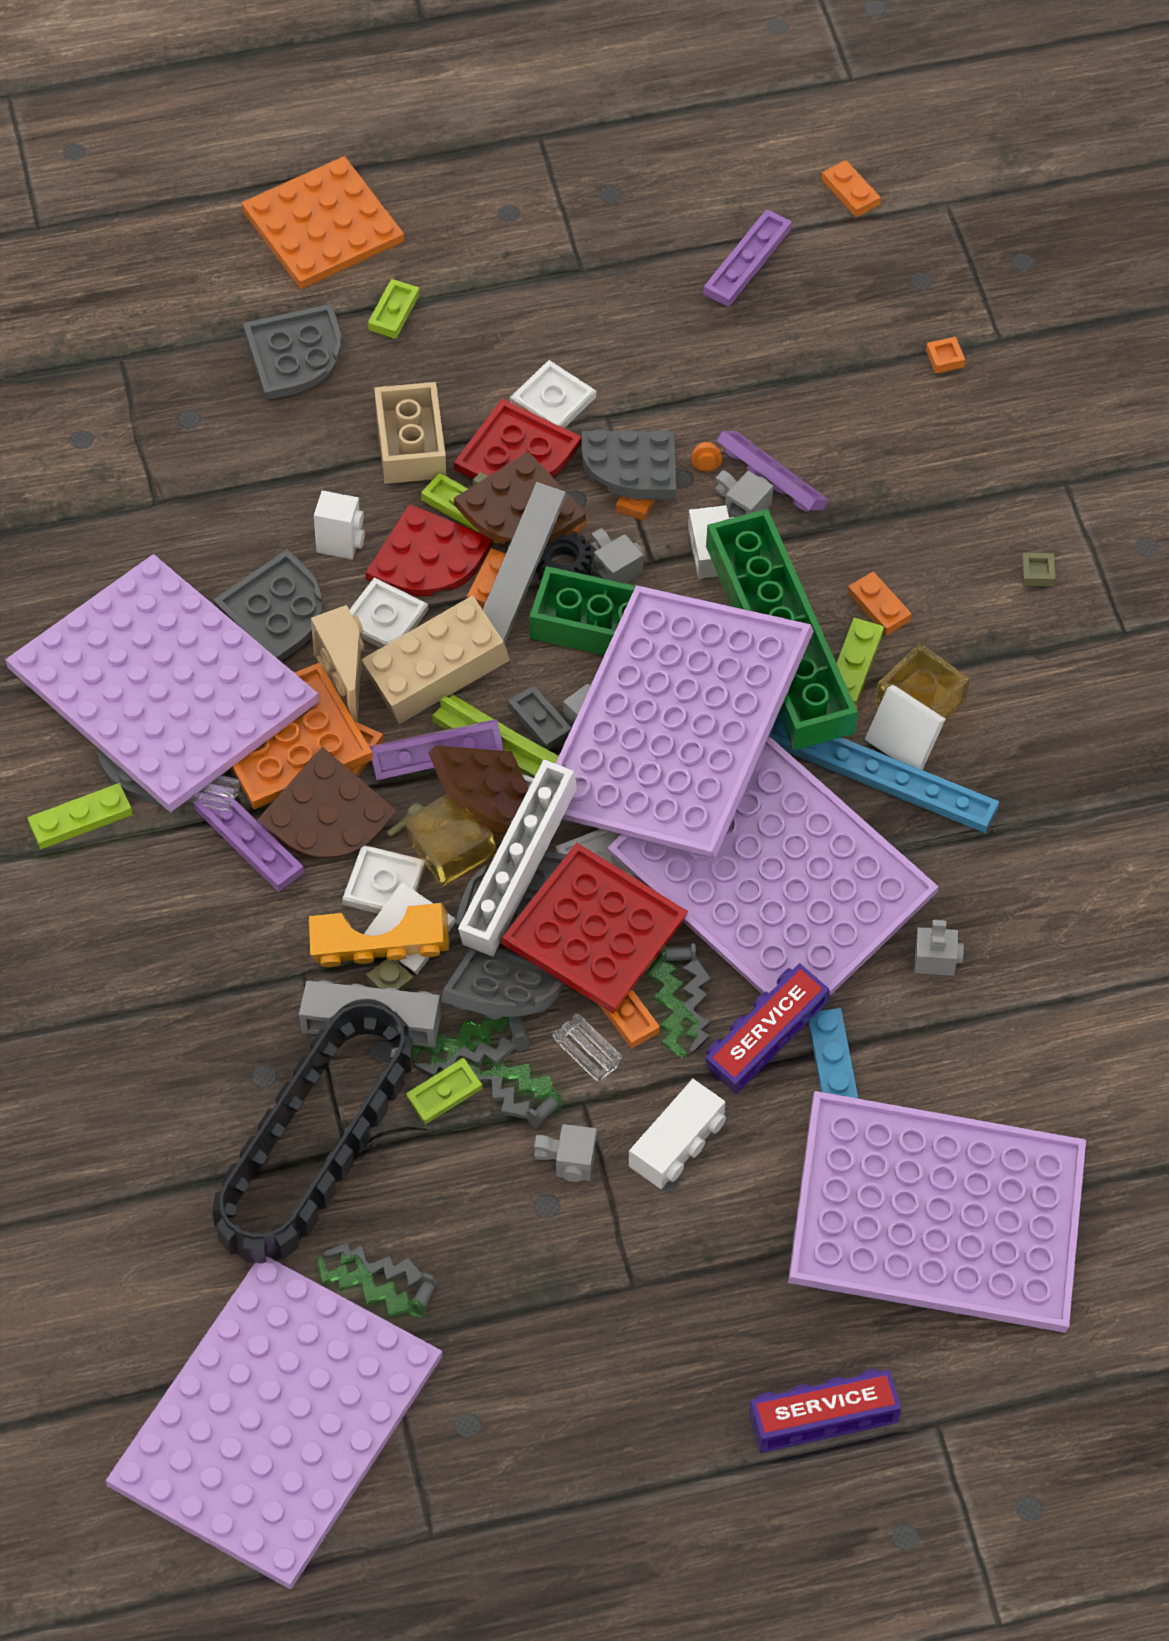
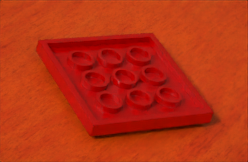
[501,842,688,1014]

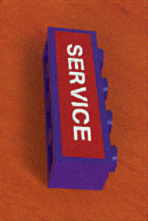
[706,963,830,1095]
[749,1369,901,1453]

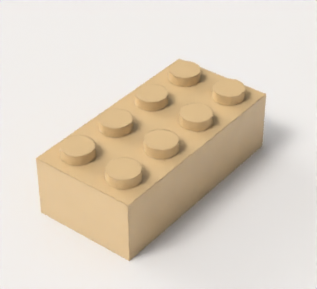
[361,595,510,724]

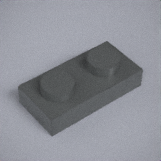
[508,685,572,750]

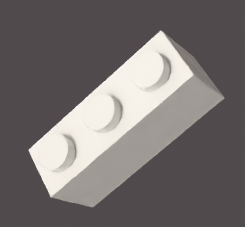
[629,1079,726,1189]

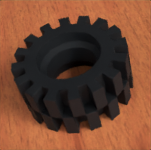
[535,530,592,581]

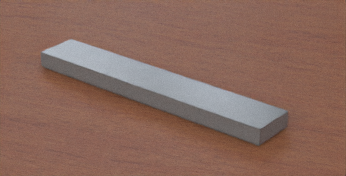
[483,482,567,644]

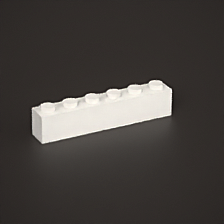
[458,760,577,956]

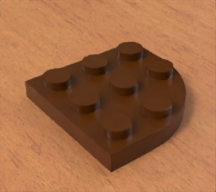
[454,452,587,544]
[428,745,528,835]
[257,747,397,859]

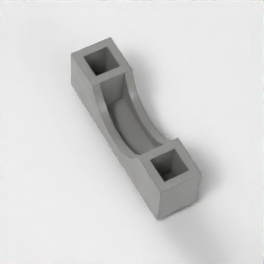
[299,980,442,1047]

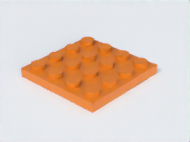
[241,156,404,290]
[231,662,373,810]

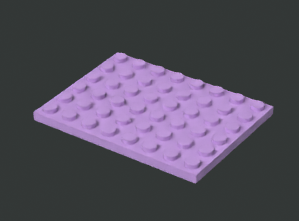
[5,554,320,813]
[556,585,814,858]
[607,736,939,996]
[788,1091,1086,1333]
[106,1257,442,1590]

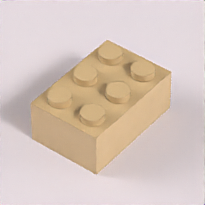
[374,382,446,484]

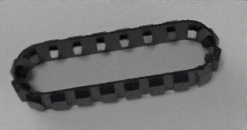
[212,1003,413,1264]

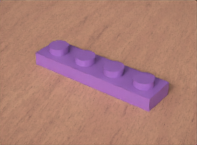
[703,209,792,307]
[717,431,829,512]
[370,719,504,780]
[193,784,304,892]

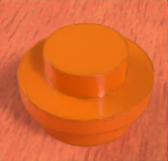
[691,442,722,472]

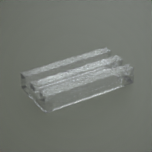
[185,775,241,812]
[552,1013,623,1082]

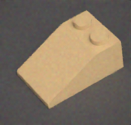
[311,605,365,723]

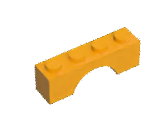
[309,903,449,967]

